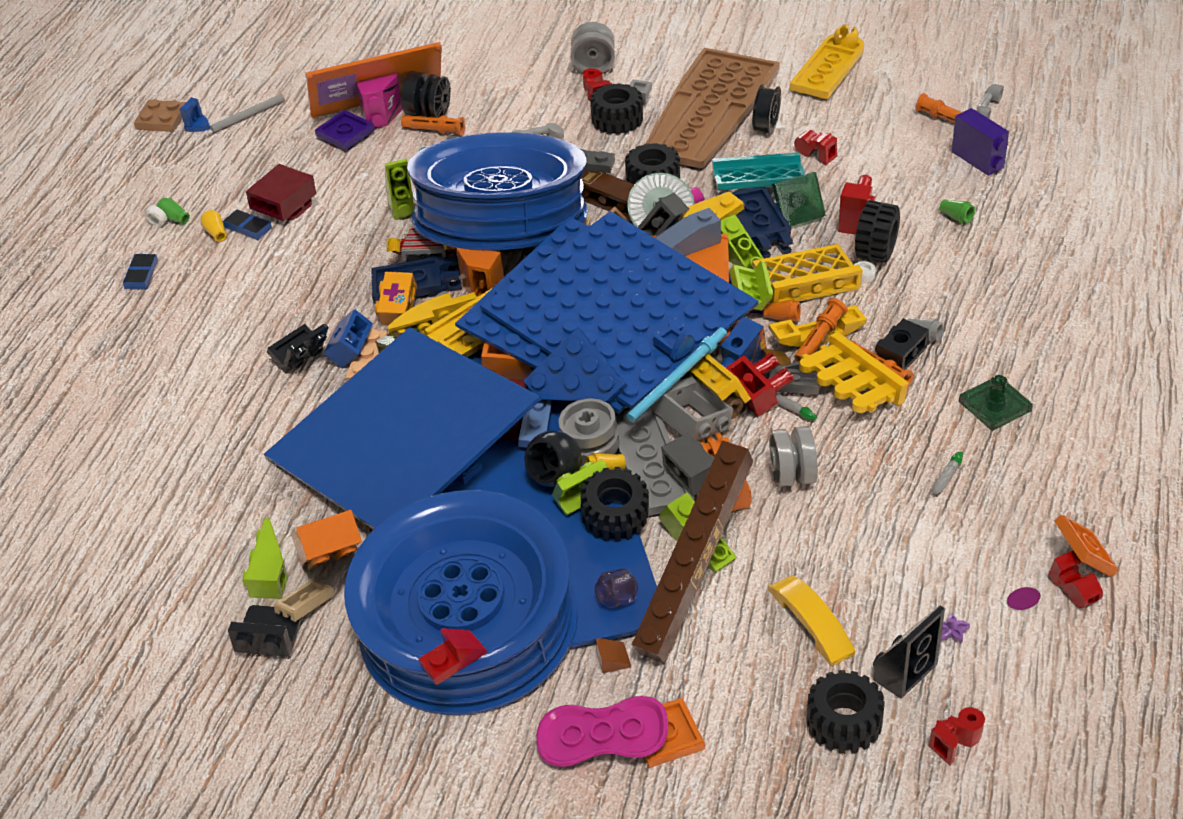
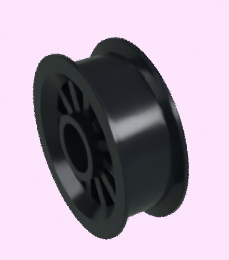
[752,84,781,133]

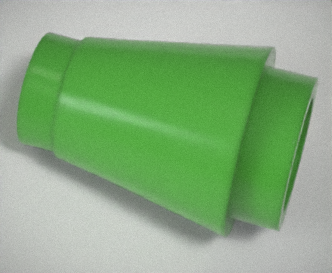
[157,198,190,225]
[939,199,975,224]

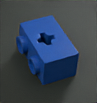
[323,309,373,368]

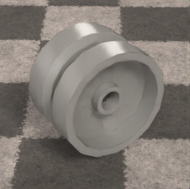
[571,22,615,73]
[558,398,620,464]
[769,426,818,487]

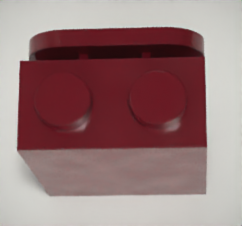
[246,164,316,222]

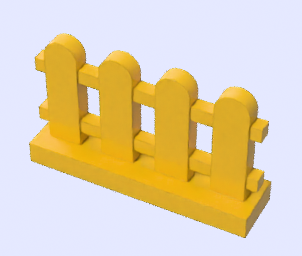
[799,332,909,413]

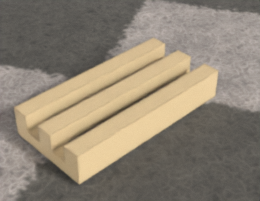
[274,579,334,621]

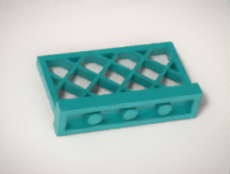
[712,152,807,190]

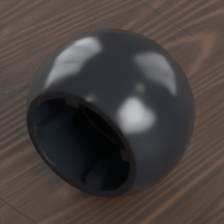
[524,430,582,488]

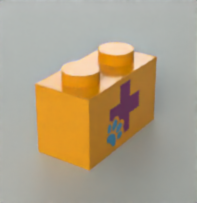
[375,272,417,325]

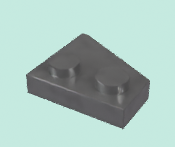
[769,361,820,395]

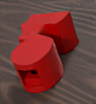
[582,68,612,101]
[794,129,837,165]
[1048,550,1103,608]
[929,707,985,766]

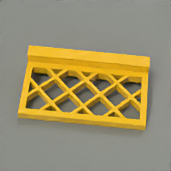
[752,244,863,303]

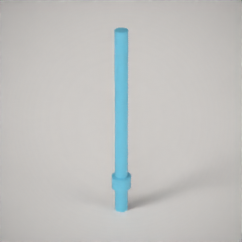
[626,327,727,422]

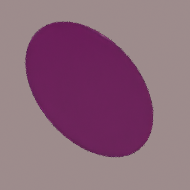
[1007,587,1041,610]

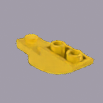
[387,292,477,344]

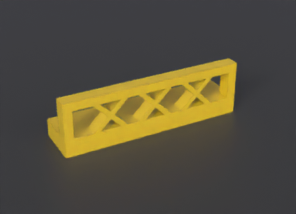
[688,354,751,403]

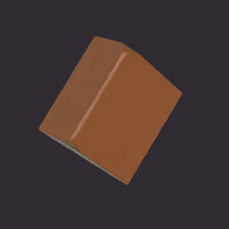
[595,638,631,673]

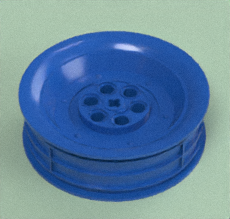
[408,132,588,250]
[344,490,578,715]

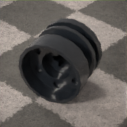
[401,71,451,118]

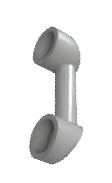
[976,84,1004,119]
[512,123,564,140]

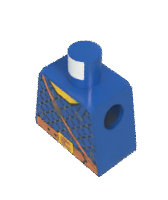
[721,316,766,368]

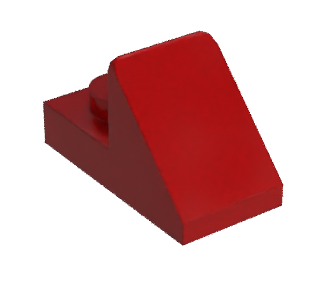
[418,628,487,685]

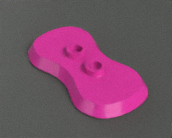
[536,696,668,767]

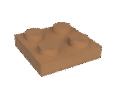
[134,99,186,132]

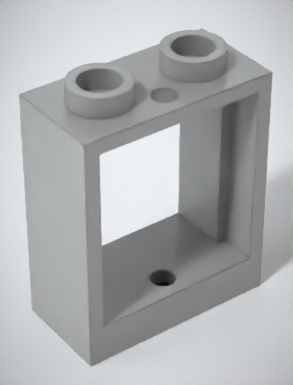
[651,376,734,441]

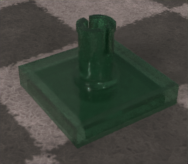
[772,172,826,226]
[959,375,1033,431]

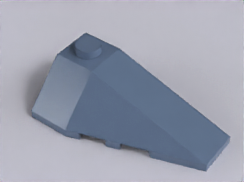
[654,208,721,256]

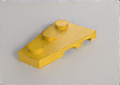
[683,192,745,220]

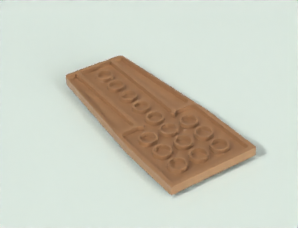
[645,47,780,168]

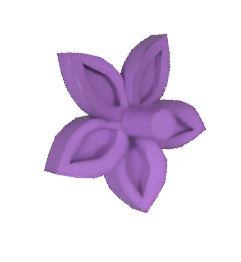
[941,614,970,642]

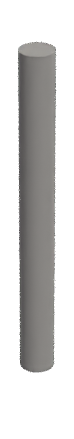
[210,94,285,133]

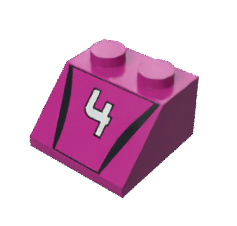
[356,73,403,129]

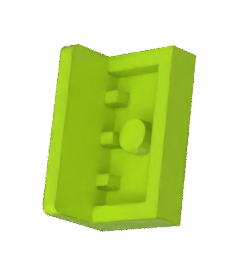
[729,261,773,311]
[552,459,607,516]

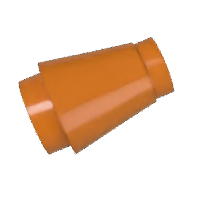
[764,299,801,322]

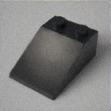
[873,605,945,699]

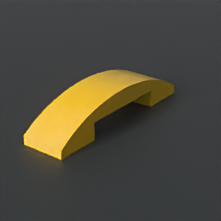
[768,305,867,347]
[768,575,856,666]

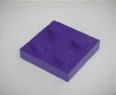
[315,110,375,150]

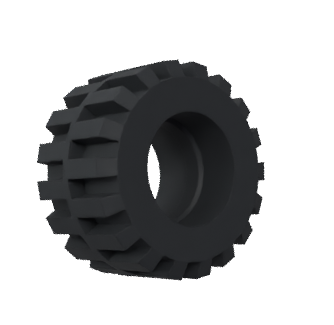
[590,83,643,134]
[625,143,680,184]
[855,200,900,263]
[580,467,649,541]
[807,670,885,753]

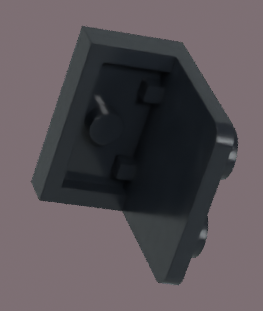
[267,323,329,373]
[228,605,303,657]

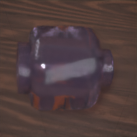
[594,568,638,608]

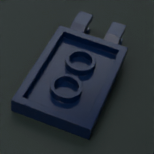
[732,187,793,259]
[371,256,462,304]

